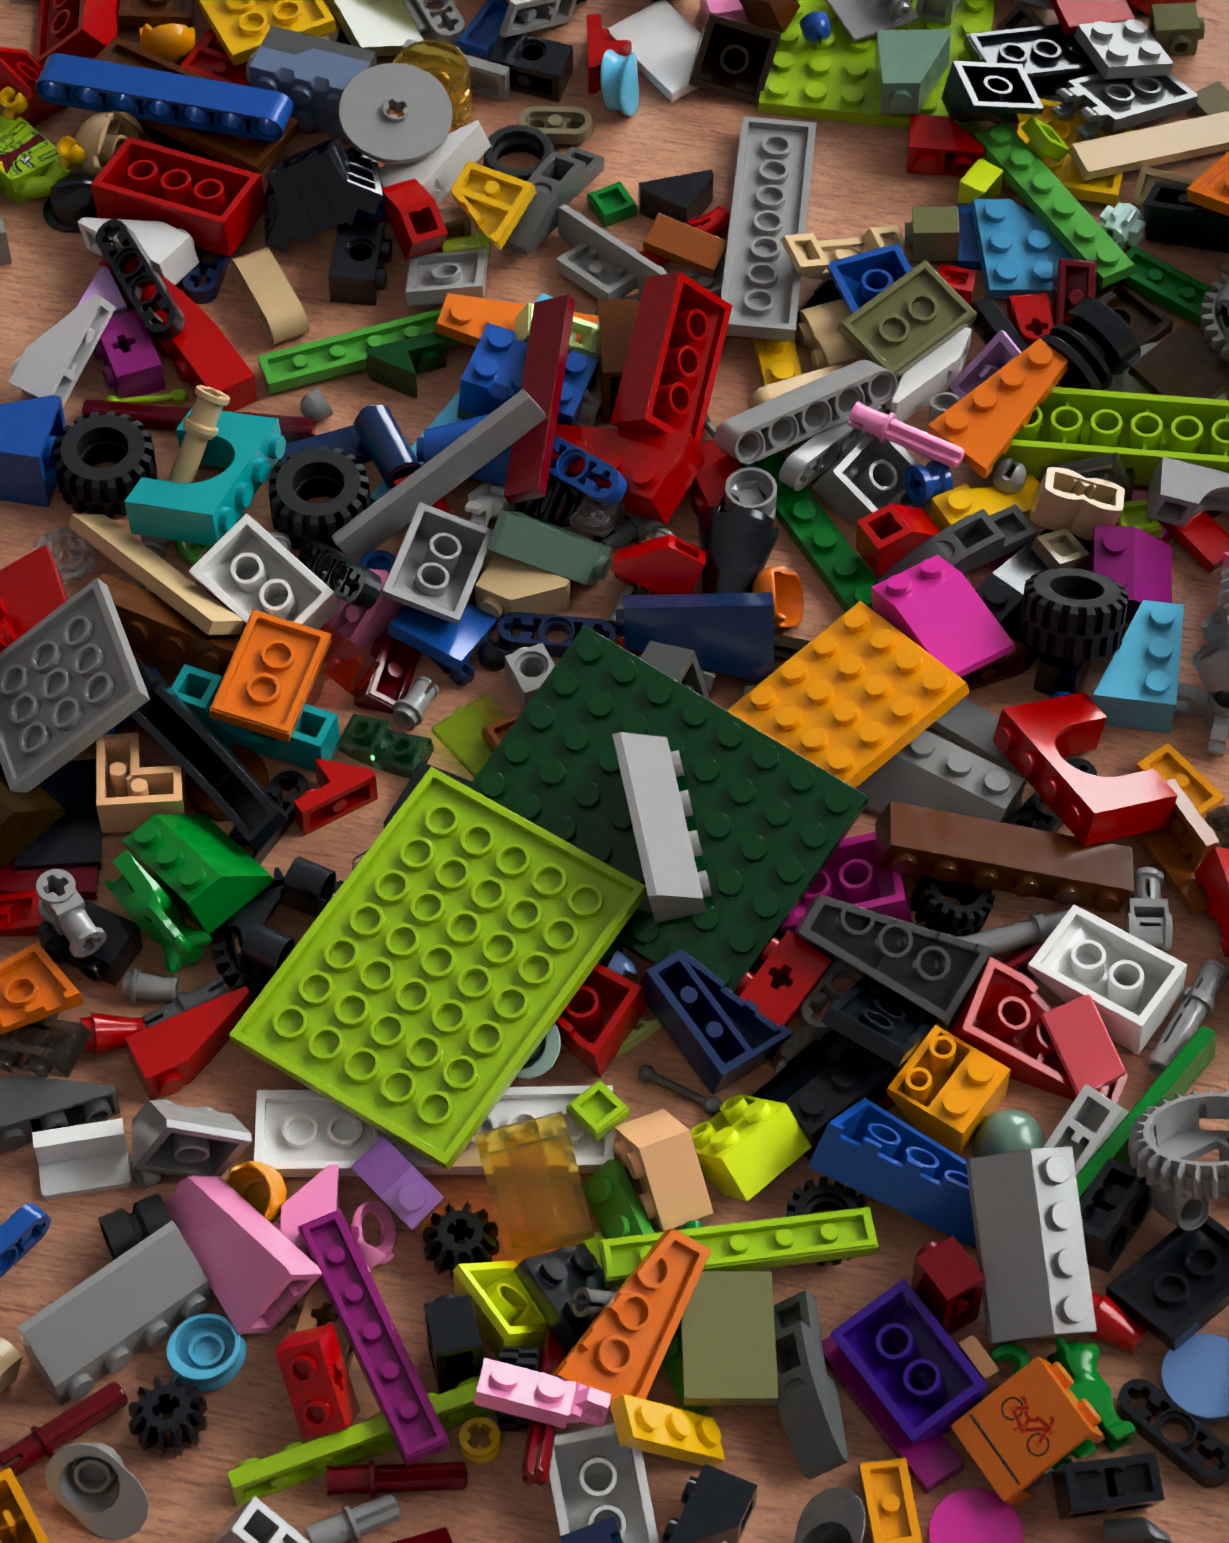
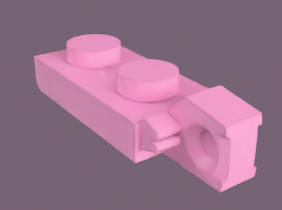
[473,1358,611,1429]

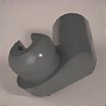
[1103,1517,1172,1543]

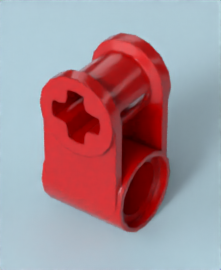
[1007,293,1054,346]

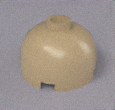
[75,111,143,179]

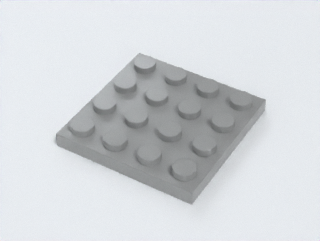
[0,578,150,792]

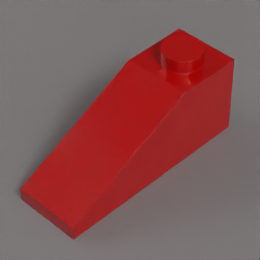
[125,985,251,1100]

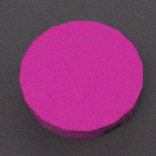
[928,1488,1023,1543]

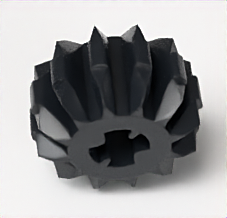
[514,477,584,527]
[423,1201,500,1280]
[128,1375,208,1458]

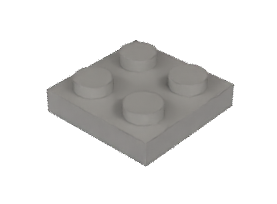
[1074,20,1173,79]
[405,249,488,307]

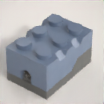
[246,25,377,143]

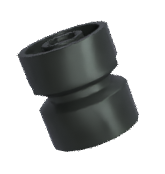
[98,1193,172,1261]

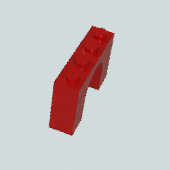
[992,692,1178,846]

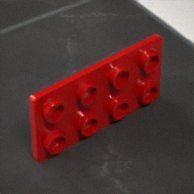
[0,545,68,652]

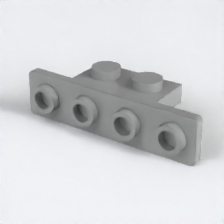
[556,204,668,300]

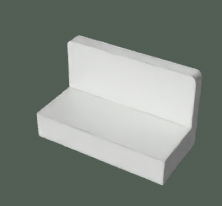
[32,1118,132,1200]

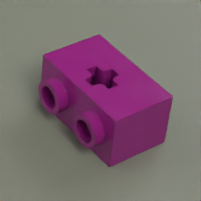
[93,309,165,398]

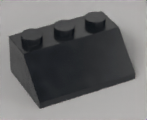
[751,1030,908,1160]

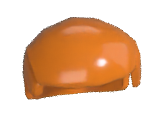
[751,566,804,628]

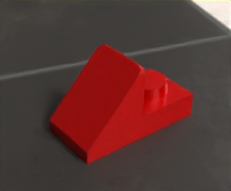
[587,14,632,94]
[294,759,378,836]

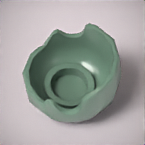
[972,1109,1044,1158]

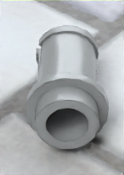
[392,676,439,729]
[122,968,179,1003]

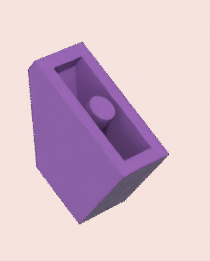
[351,1135,446,1231]

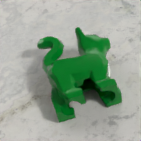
[104,849,212,974]
[990,1336,1136,1470]

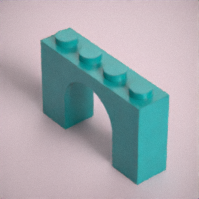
[124,407,286,546]

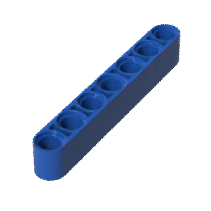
[35,53,293,142]

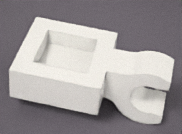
[465,482,516,528]

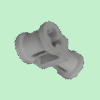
[1125,867,1173,952]
[36,869,107,958]

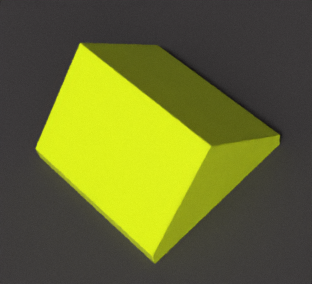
[453,1260,547,1359]

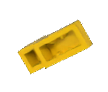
[930,474,1040,531]

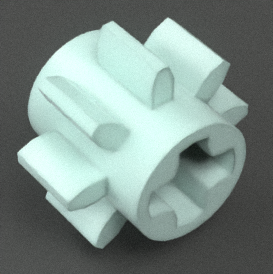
[1098,202,1146,250]

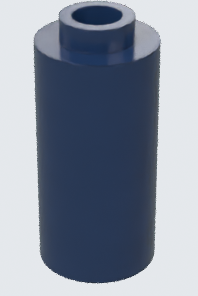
[354,405,421,489]

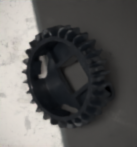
[210,856,344,1004]

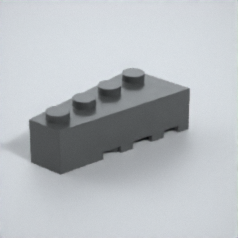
[793,894,993,1025]

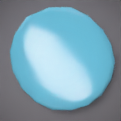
[601,49,639,116]
[166,1313,247,1392]

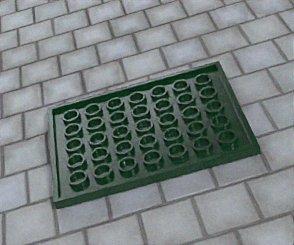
[469,625,869,995]

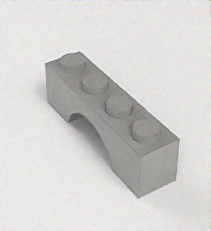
[1146,457,1229,527]

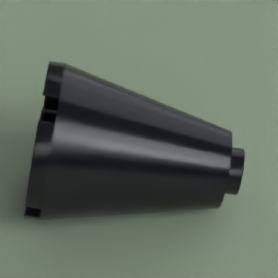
[698,505,779,594]

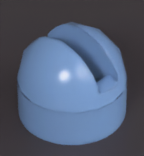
[607,950,638,977]

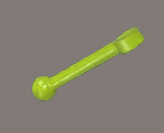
[105,388,187,405]

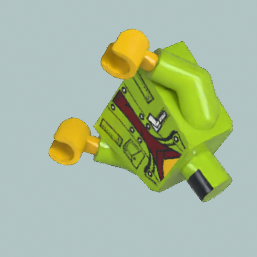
[0,87,85,205]

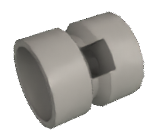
[724,467,777,528]

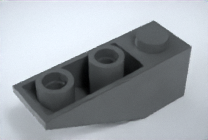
[0,1074,121,1151]

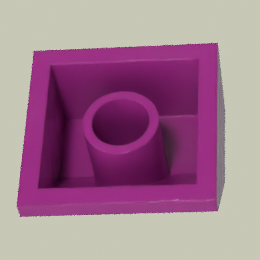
[1090,525,1172,621]

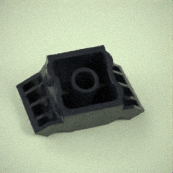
[263,136,382,253]

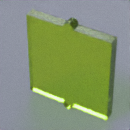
[431,693,508,778]

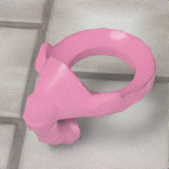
[351,1201,396,1272]

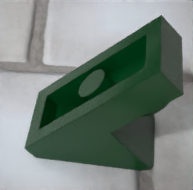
[365,332,446,398]

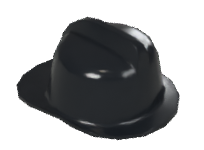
[43,173,98,232]

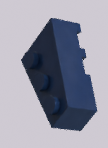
[639,949,793,1095]

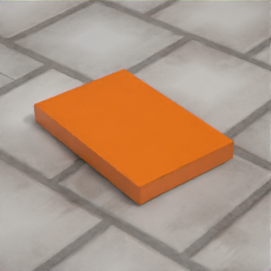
[209,609,332,742]

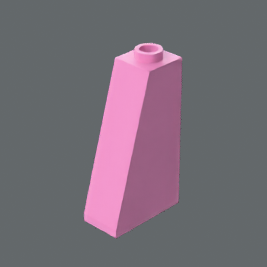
[165,1175,322,1334]

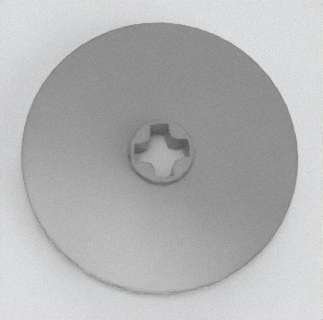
[339,63,453,164]

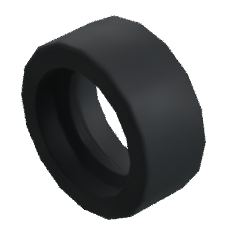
[484,125,554,181]

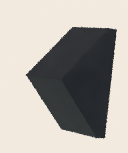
[638,169,714,223]

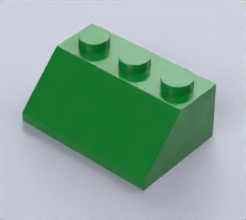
[122,814,275,935]

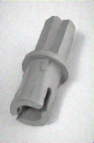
[305,1494,401,1543]

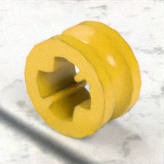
[459,1416,501,1465]

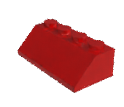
[34,0,120,67]
[610,272,732,448]

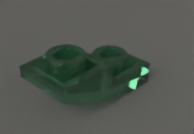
[336,714,435,779]

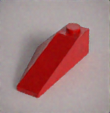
[947,957,1128,1104]

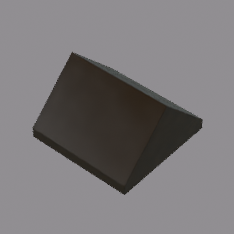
[689,12,781,104]

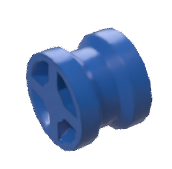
[904,460,953,505]

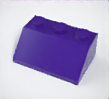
[830,1279,991,1444]

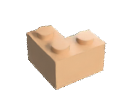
[96,733,186,833]
[613,1109,714,1232]

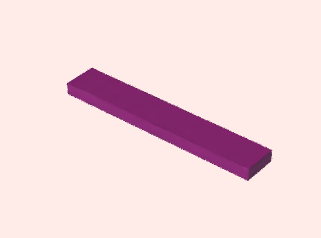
[297,1209,450,1466]

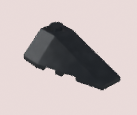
[975,529,1091,671]

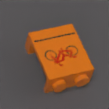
[950,1356,1105,1508]

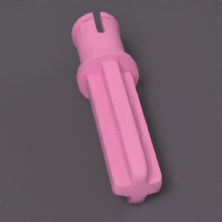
[847,401,965,469]

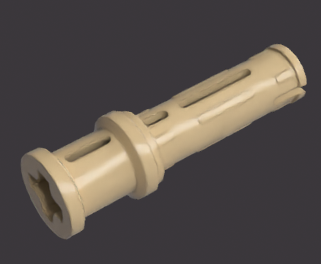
[168,385,230,483]

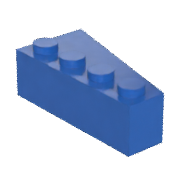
[808,1098,977,1249]

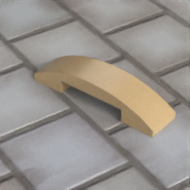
[781,225,912,280]

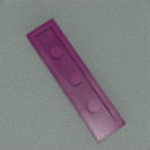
[822,1335,965,1494]

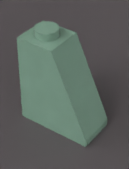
[875,29,951,114]
[486,510,612,585]

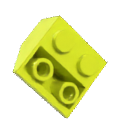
[690,1094,812,1202]

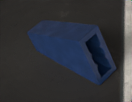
[615,592,774,683]

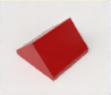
[0,47,65,127]

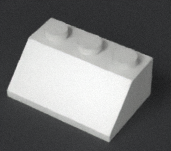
[189,513,340,630]

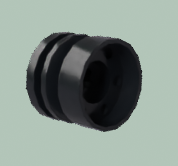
[1040,297,1142,390]

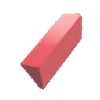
[1040,994,1126,1096]

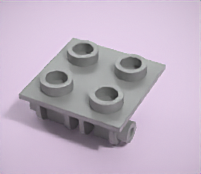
[826,0,920,42]

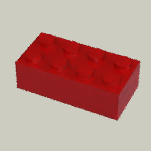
[91,137,266,257]

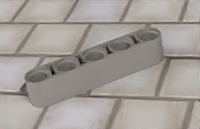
[714,360,898,464]

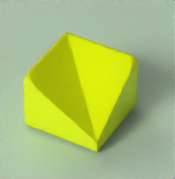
[957,158,1004,204]

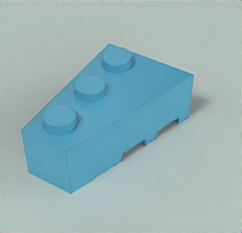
[1092,600,1184,733]

